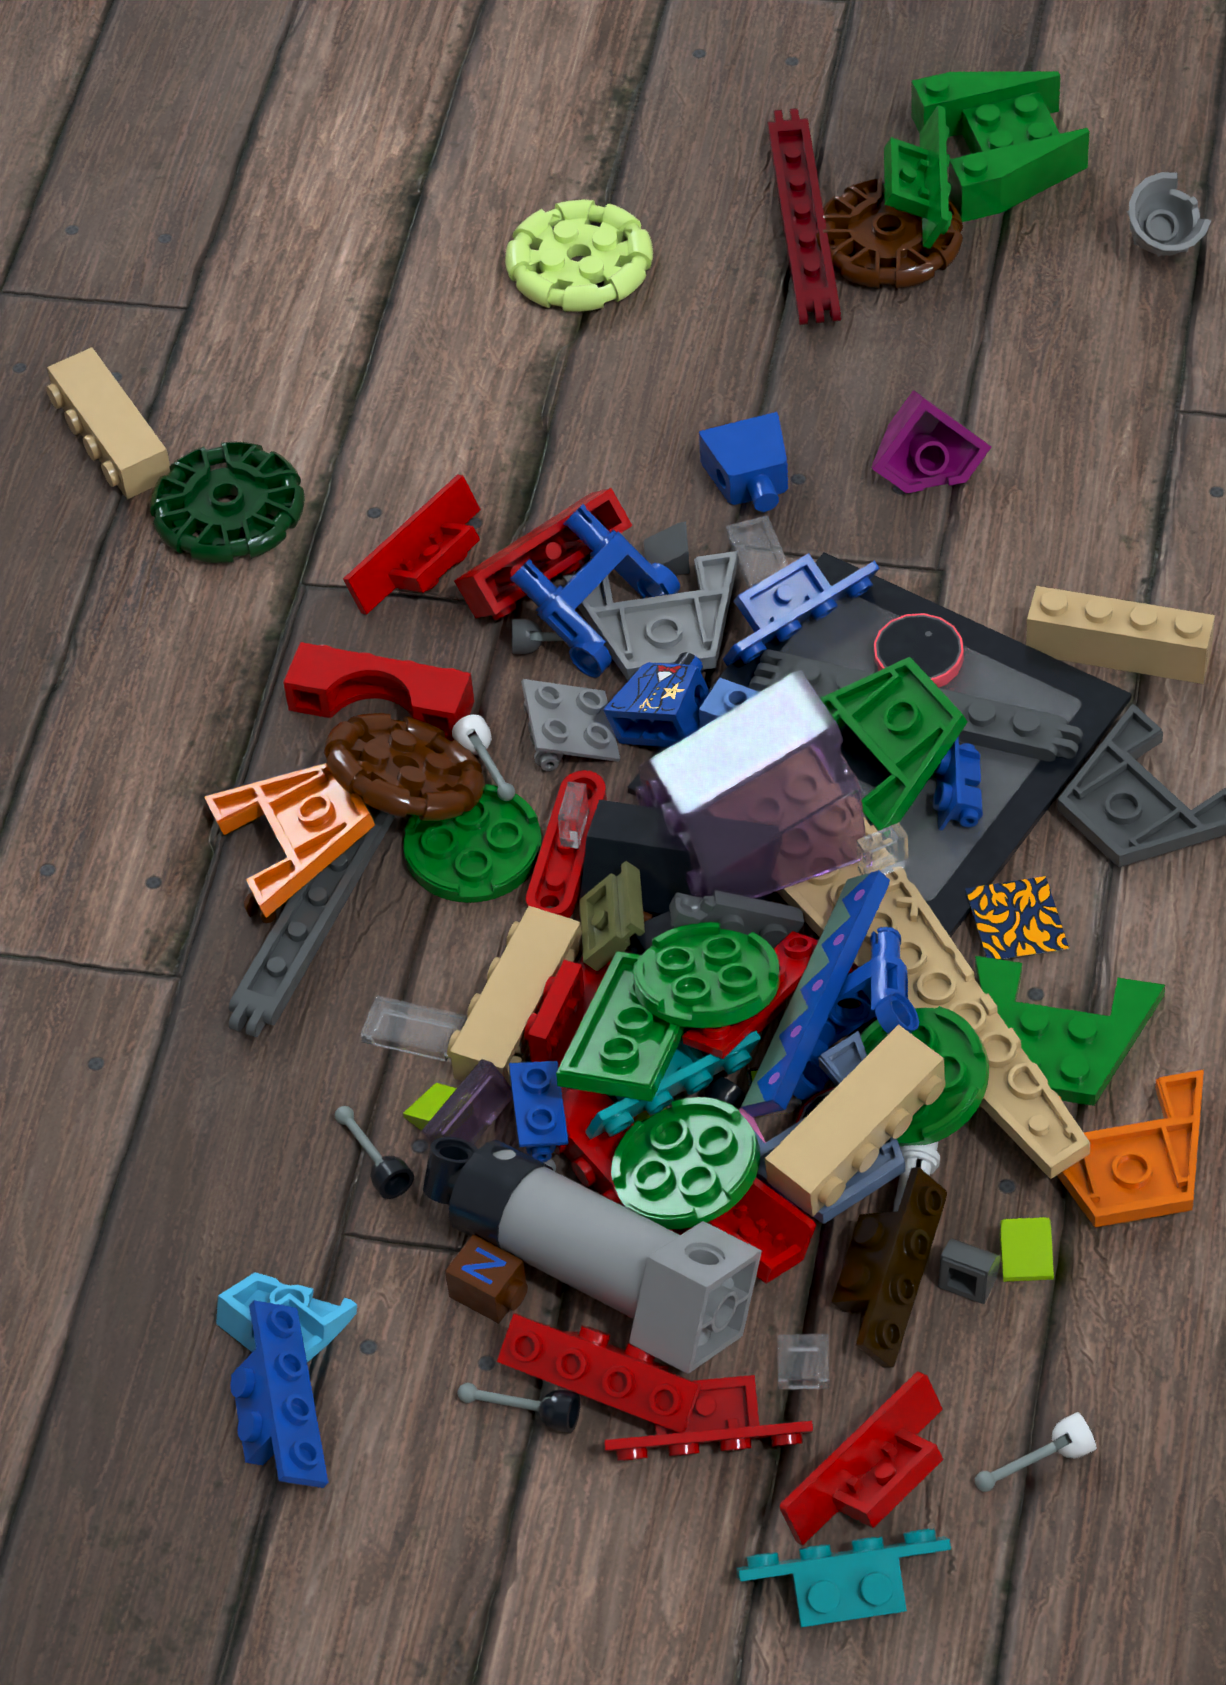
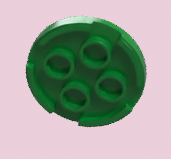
[404,784,542,903]
[633,922,780,1028]
[860,1006,989,1147]
[611,1097,760,1229]

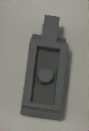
[669,890,804,949]

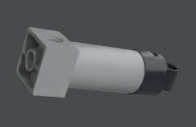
[423,1137,762,1374]

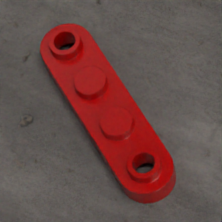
[526,770,607,918]

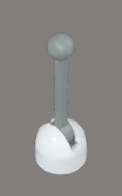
[452,715,515,801]
[975,1412,1096,1492]

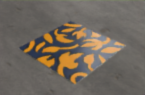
[965,876,1069,959]

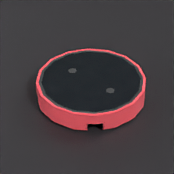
[874,613,964,688]

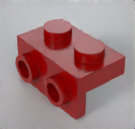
[707,1177,816,1284]

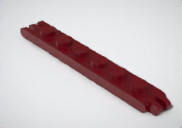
[767,108,841,325]

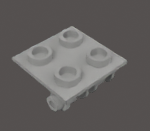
[521,679,620,771]

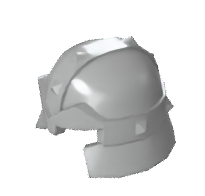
[1127,172,1211,257]

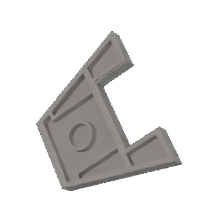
[564,551,738,681]

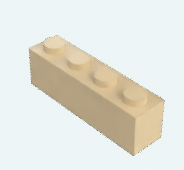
[46,347,170,499]
[1026,586,1215,684]
[447,906,583,1096]
[765,1024,946,1217]

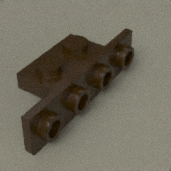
[831,1167,947,1368]

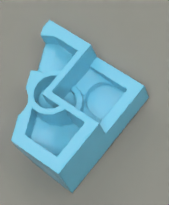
[216,1272,357,1362]

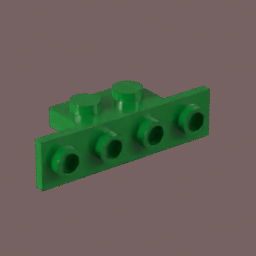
[884,105,952,248]

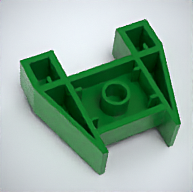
[911,71,1089,222]

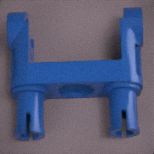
[510,504,680,678]
[793,927,919,1100]

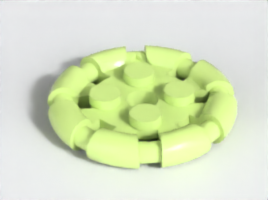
[505,200,653,312]

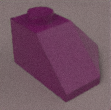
[871,390,992,493]

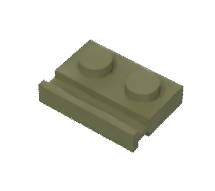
[579,861,645,972]

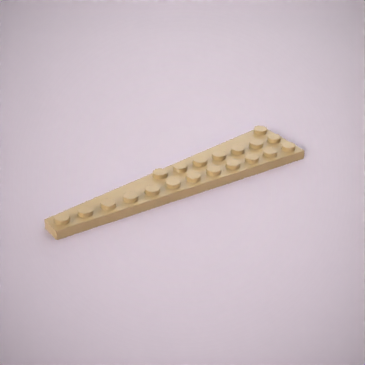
[700,736,1090,1179]

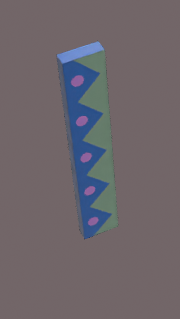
[741,870,890,1117]

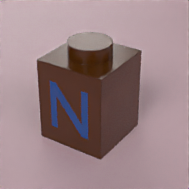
[445,1234,528,1324]

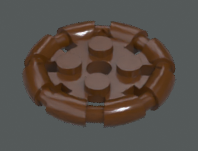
[816,178,963,289]
[324,713,485,821]

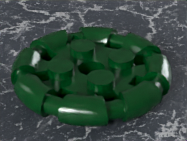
[150,441,305,564]

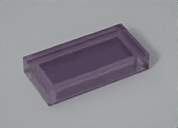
[422,1059,513,1144]

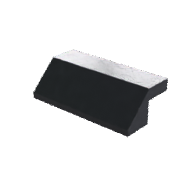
[580,799,781,918]

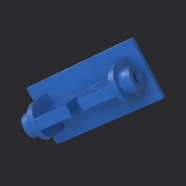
[933,736,983,831]
[509,1061,568,1162]

